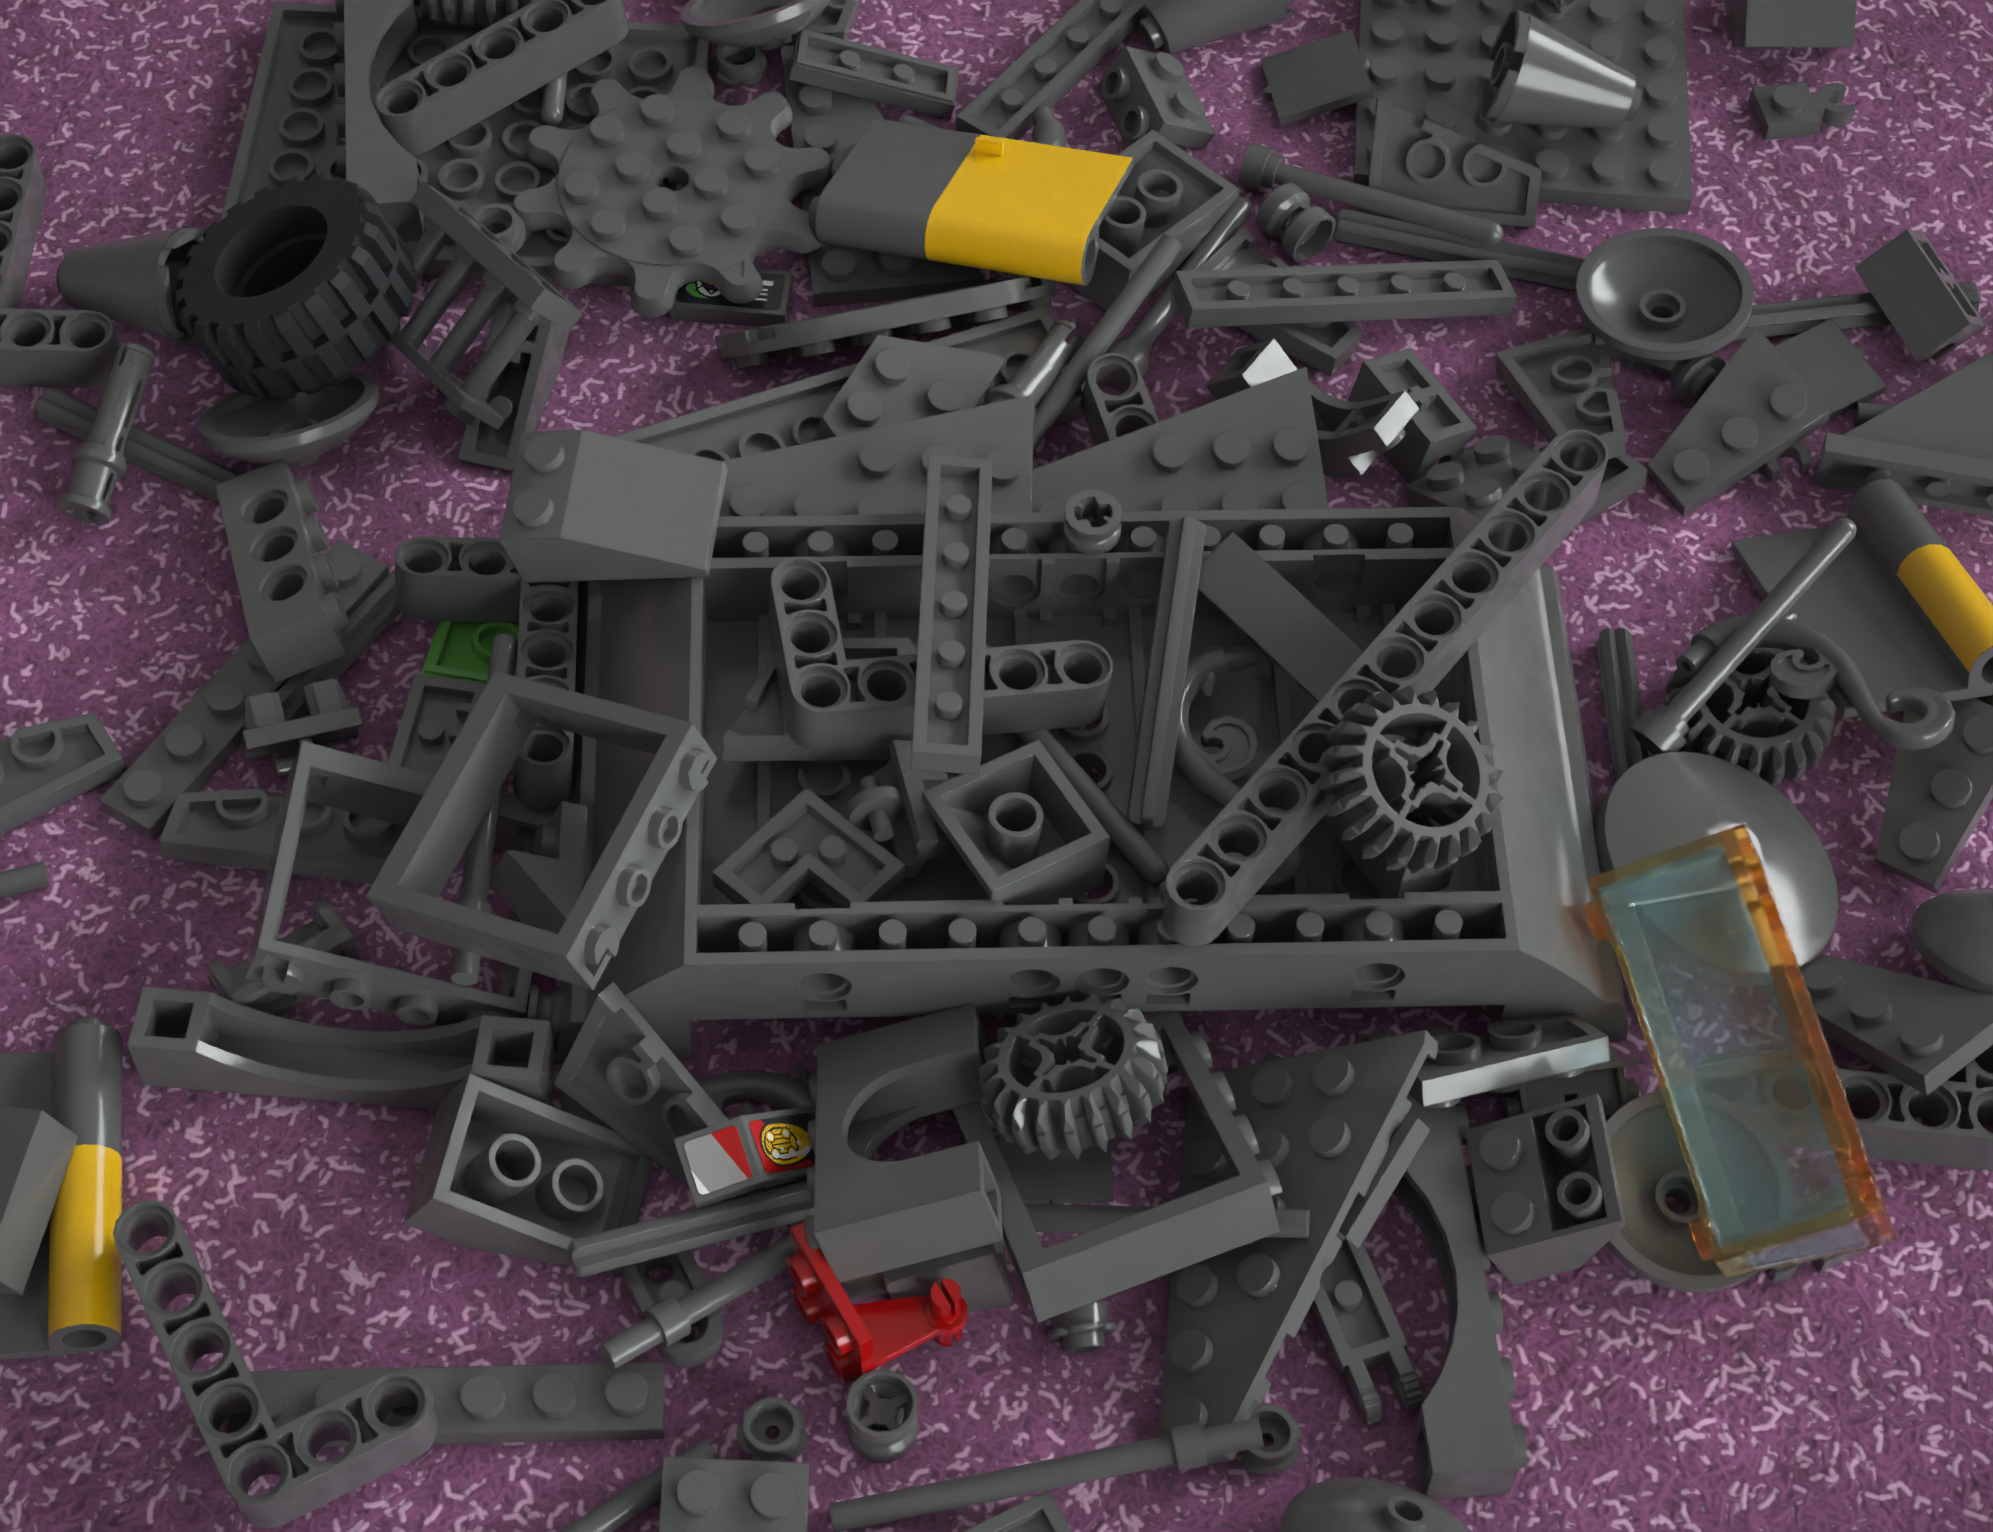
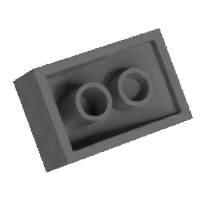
[1069,130,1240,311]
[499,430,728,583]
[403,1073,653,1275]

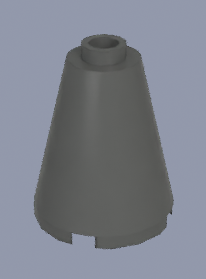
[1138,0,1295,54]
[1478,10,1642,129]
[56,226,206,346]

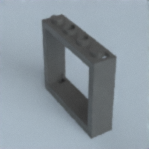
[366,671,717,990]
[244,741,557,1026]
[951,1011,1282,1323]

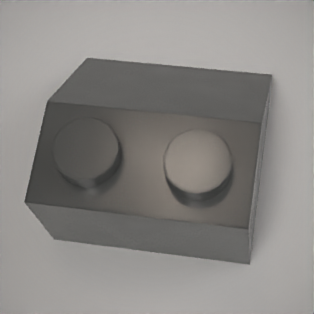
[921,739,1110,905]

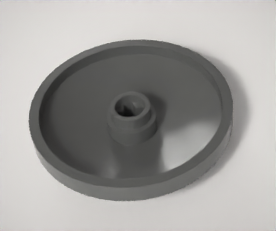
[1594,752,1838,988]

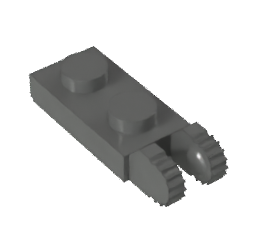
[1310,1231,1424,1425]

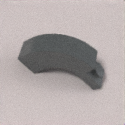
[1206,338,1419,477]

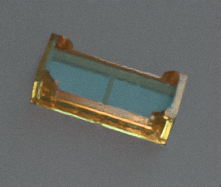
[1583,823,1898,1278]

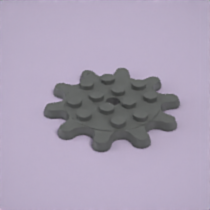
[511,66,832,317]

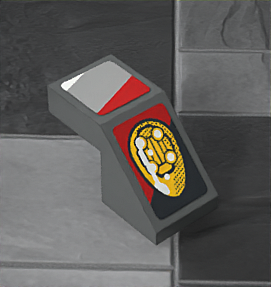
[674,1106,816,1209]

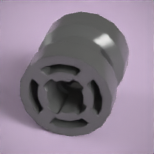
[1256,182,1336,263]
[847,1369,918,1463]

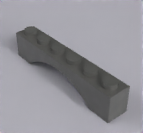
[334,0,424,242]
[127,986,557,1110]
[1392,1095,1527,1499]

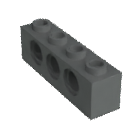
[215,459,349,683]

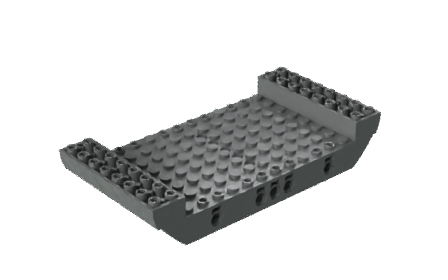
[557,507,1628,1062]

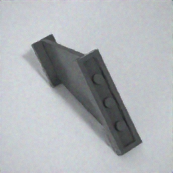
[1813,351,1993,517]

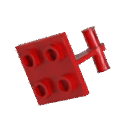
[786,1222,968,1384]

